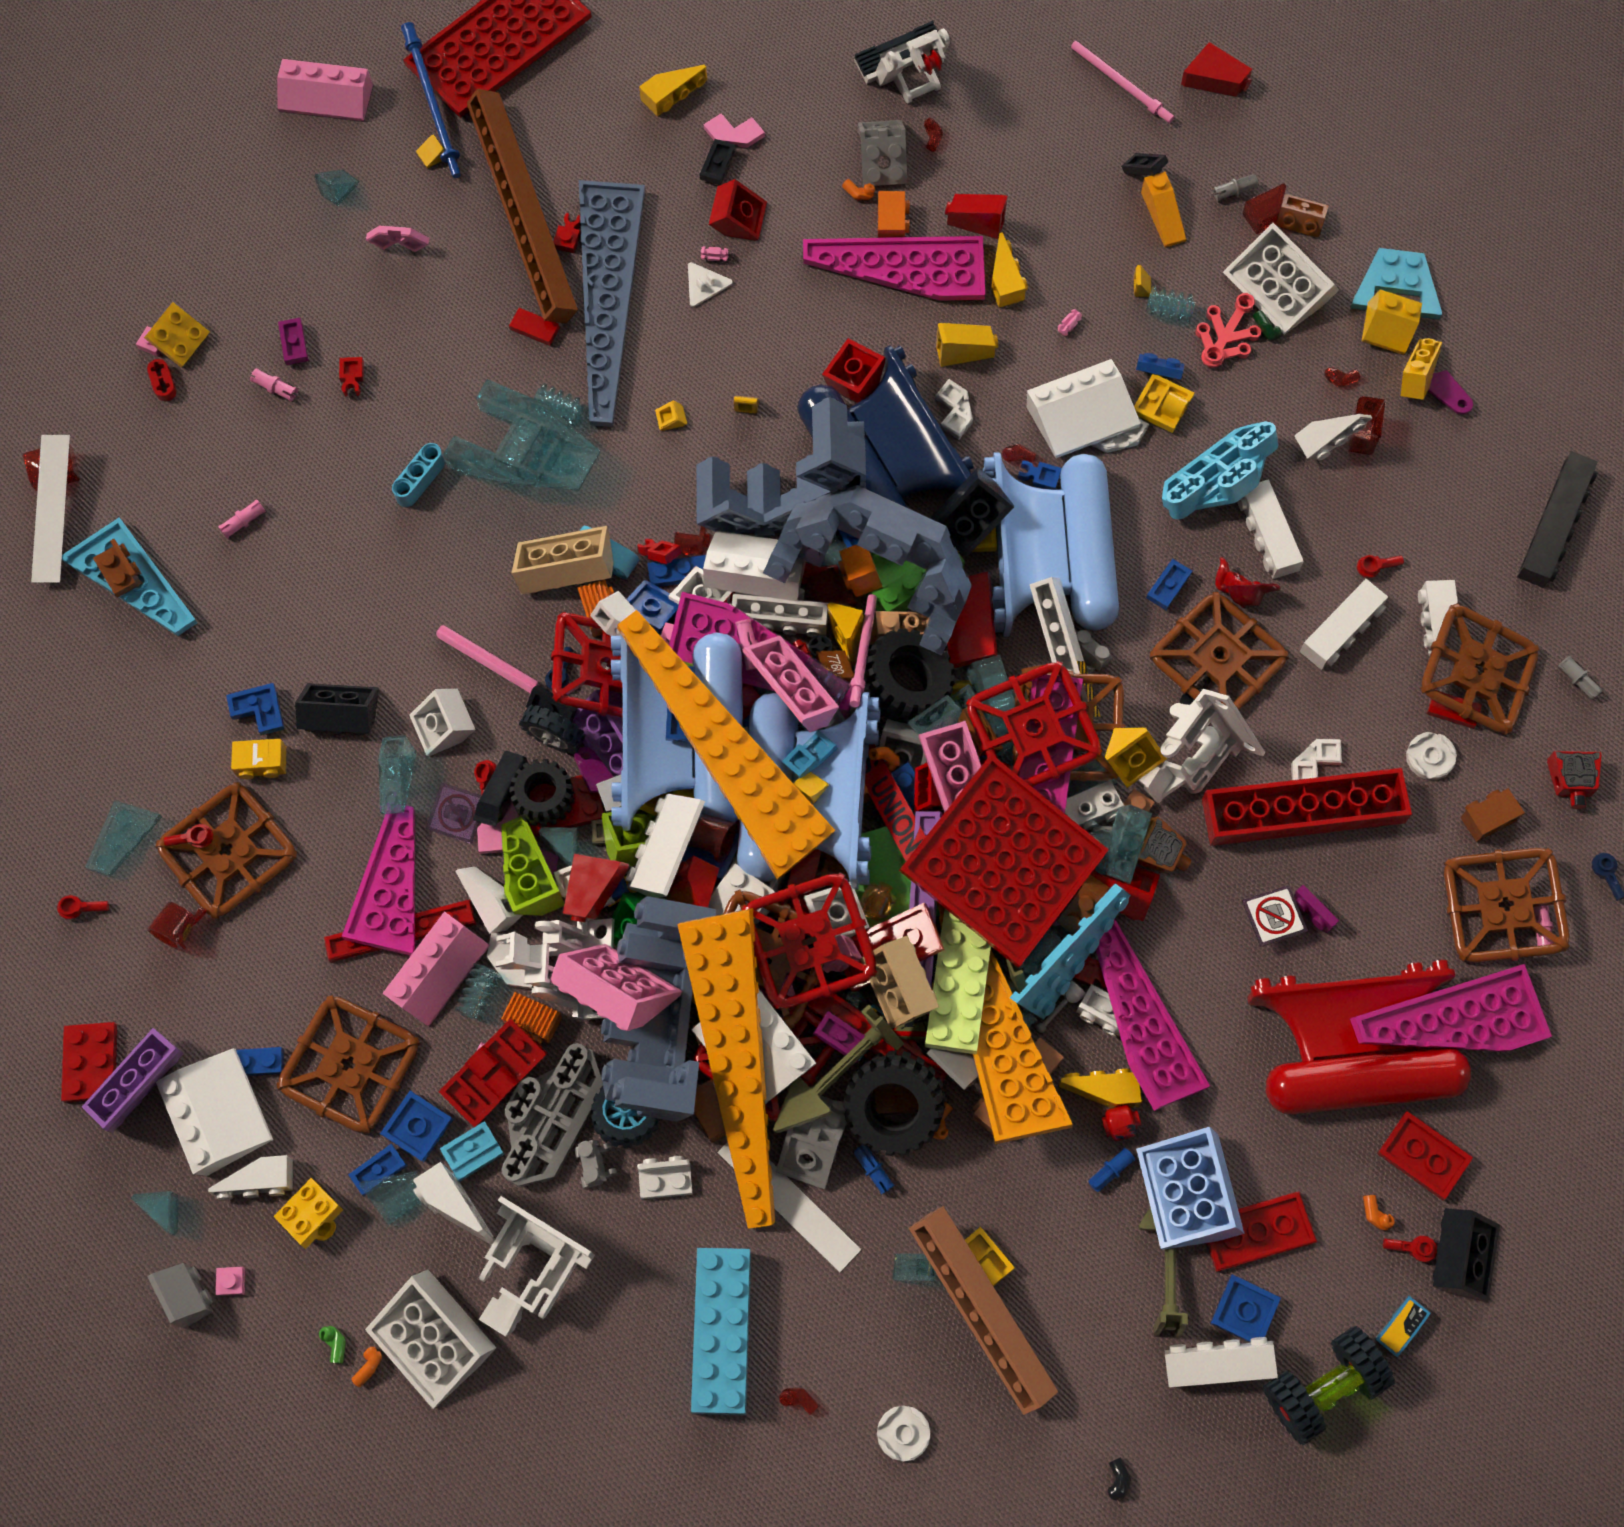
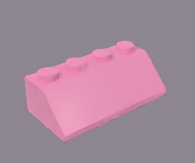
[277,59,373,122]
[742,636,839,732]
[918,721,981,812]
[383,911,490,1027]

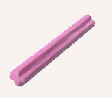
[436,625,539,694]

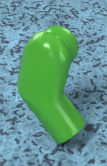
[319,1326,346,1364]

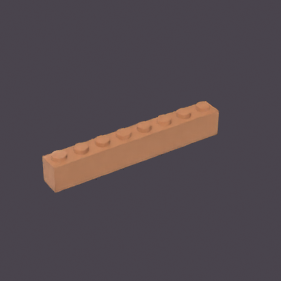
[909,1206,1058,1415]

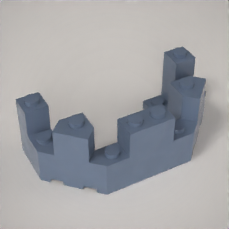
[696,397,866,537]
[763,485,972,655]
[601,896,716,1122]

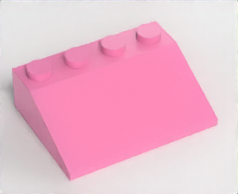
[550,944,682,1031]

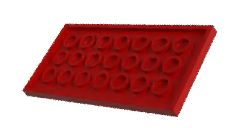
[403,0,592,118]

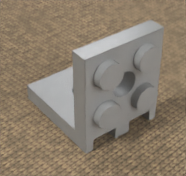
[858,120,907,186]
[776,1095,848,1189]

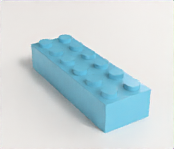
[691,1248,751,1415]

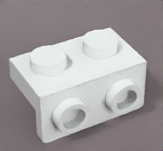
[1077,984,1120,1036]

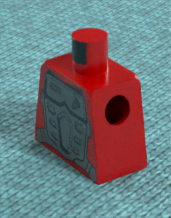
[1547,751,1602,809]

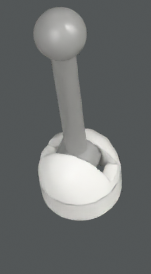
[1036,981,1086,1033]

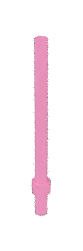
[1071,41,1175,124]
[850,594,877,708]

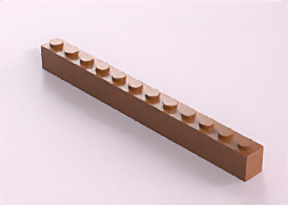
[467,89,578,323]

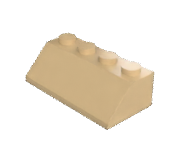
[512,526,614,594]

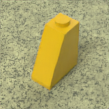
[936,323,999,367]

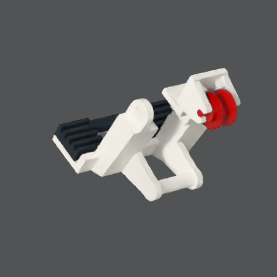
[854,21,950,103]

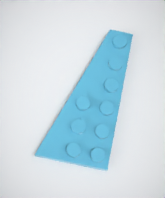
[61,517,198,636]
[1010,884,1131,1019]

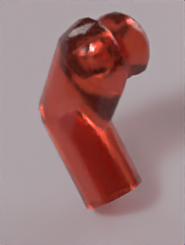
[924,118,943,152]
[1324,367,1360,387]
[1002,444,1037,463]
[779,1388,820,1416]

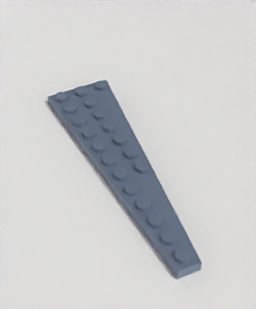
[579,180,645,427]

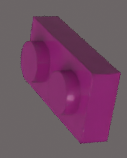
[278,317,309,365]
[1292,885,1339,934]
[813,1011,865,1063]

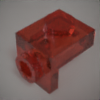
[674,526,711,555]

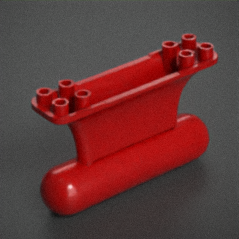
[1247,960,1471,1115]

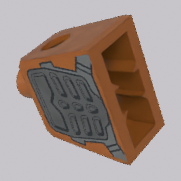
[1127,817,1191,873]

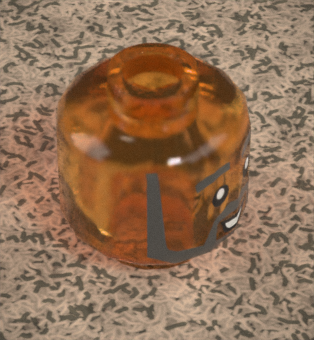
[859,881,897,921]

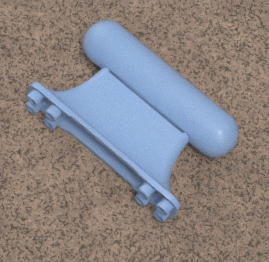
[982,452,1119,637]
[611,632,743,831]
[737,692,881,890]

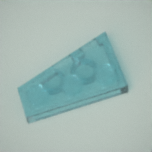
[85,800,162,877]

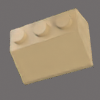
[860,935,939,1029]

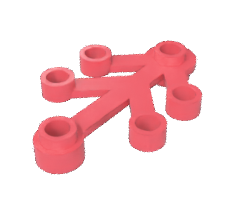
[1195,293,1261,368]

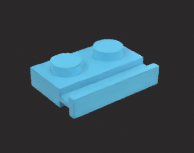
[440,1121,504,1182]

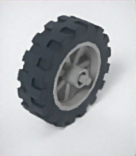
[519,705,586,754]

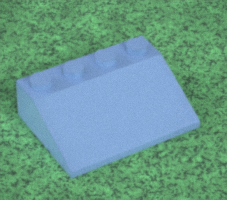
[1136,1127,1244,1250]

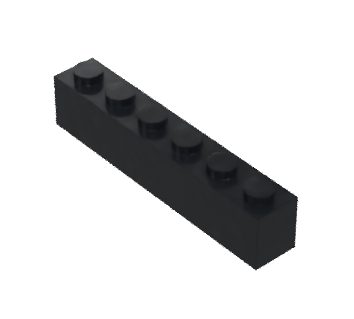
[1517,451,1598,588]

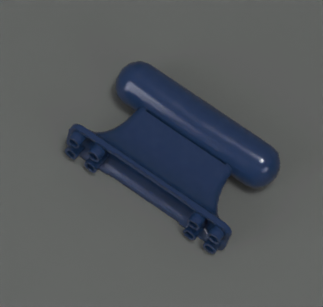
[797,345,974,508]

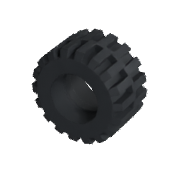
[510,759,575,827]

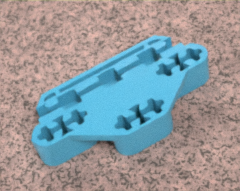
[1162,421,1279,519]

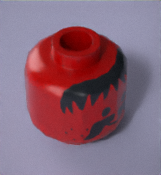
[1102,1104,1142,1141]

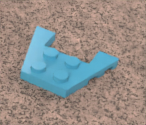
[1351,248,1442,320]

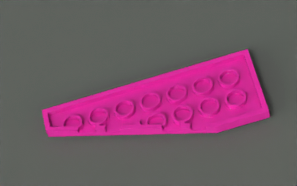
[803,236,985,301]
[669,592,851,710]
[1096,919,1210,1111]
[1350,964,1552,1052]

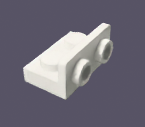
[637,1156,693,1199]

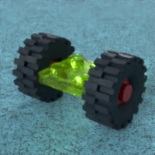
[1263,1326,1395,1445]

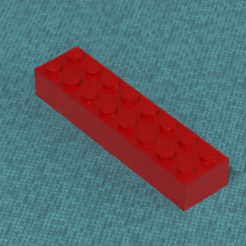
[1202,768,1412,846]

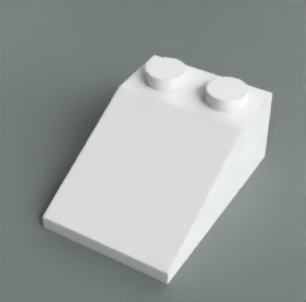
[708,864,775,928]

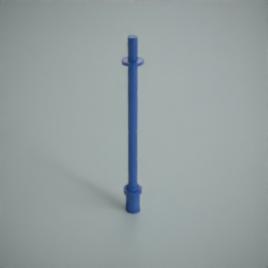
[401,22,461,178]

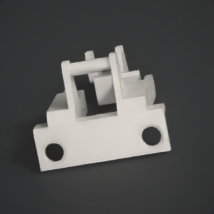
[1139,689,1266,803]
[495,918,614,1020]
[479,1196,595,1336]

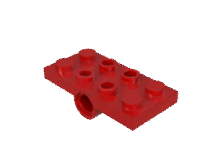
[438,1017,548,1127]

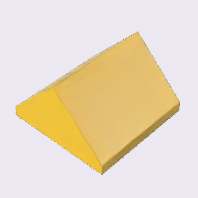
[827,603,864,666]
[1105,728,1167,788]

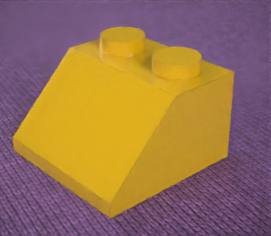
[1362,289,1422,355]

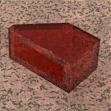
[1242,183,1286,234]

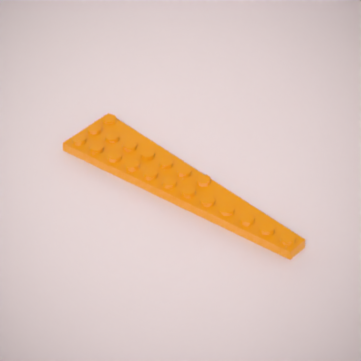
[617,610,835,880]
[937,902,1073,1145]
[677,908,775,1229]

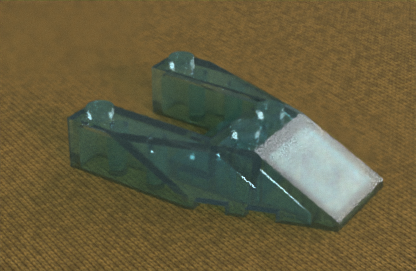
[443,379,600,491]

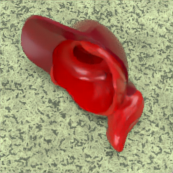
[1215,557,1281,608]

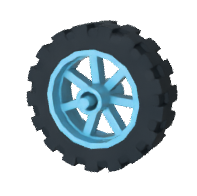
[591,1086,660,1148]

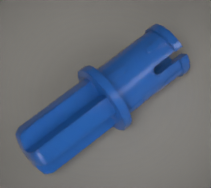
[854,1145,895,1195]
[1088,1148,1135,1192]

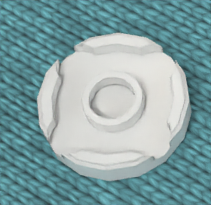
[1406,732,1457,780]
[877,1406,930,1462]

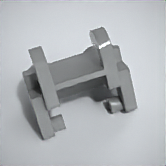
[1077,630,1113,674]
[574,1140,617,1189]

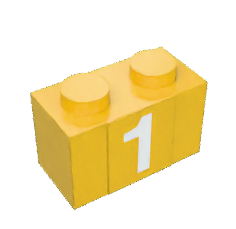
[231,739,286,779]

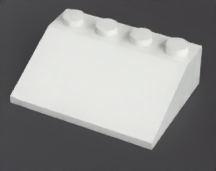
[1223,223,1339,335]
[1027,359,1141,458]
[703,530,806,601]
[626,794,705,898]
[692,990,817,1104]
[156,1048,273,1176]
[413,1162,495,1245]
[365,1269,496,1409]

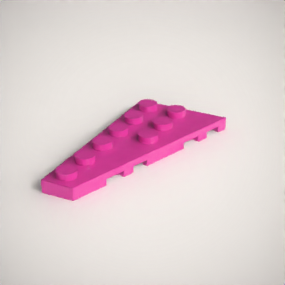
[342,802,415,956]

